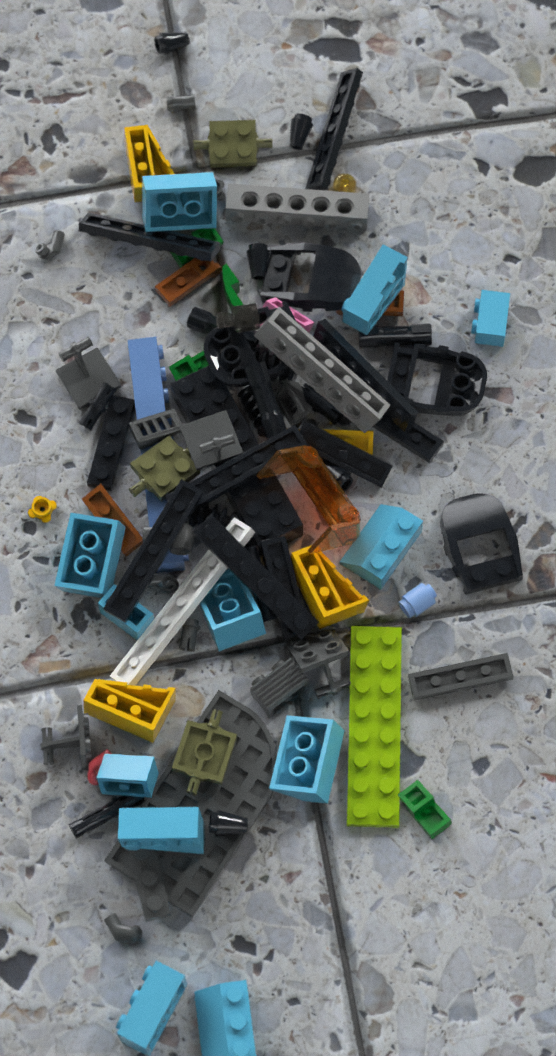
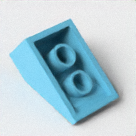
[199,569,266,651]

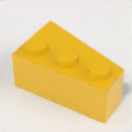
[124,125,174,202]
[290,544,369,629]
[83,679,176,743]

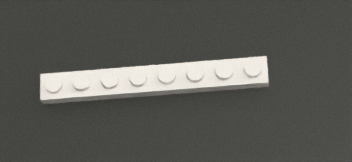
[110,517,255,686]

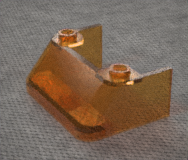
[257,445,361,554]

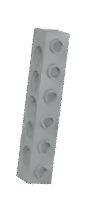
[225,183,369,231]
[254,307,390,433]

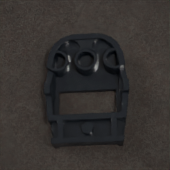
[260,242,362,312]
[203,301,296,387]
[387,343,487,416]
[440,493,523,595]

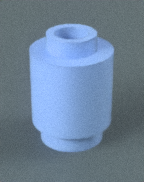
[398,583,437,619]

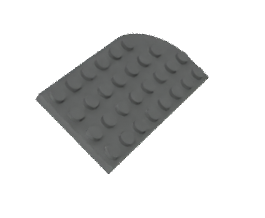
[104,690,277,918]

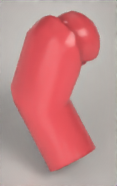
[87,749,112,785]

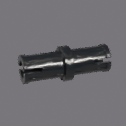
[78,382,117,431]
[301,383,343,425]

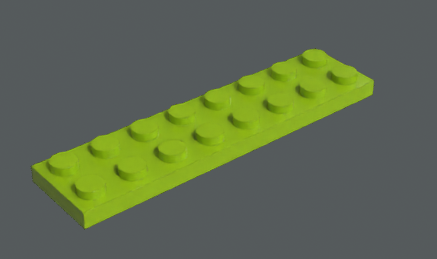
[347,626,402,828]

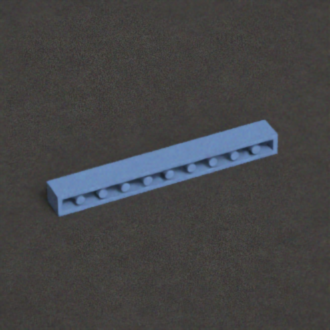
[127,337,189,573]

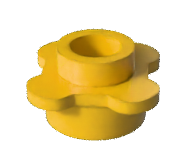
[28,496,57,523]

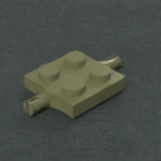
[193,120,273,168]
[129,436,200,502]
[172,709,237,795]

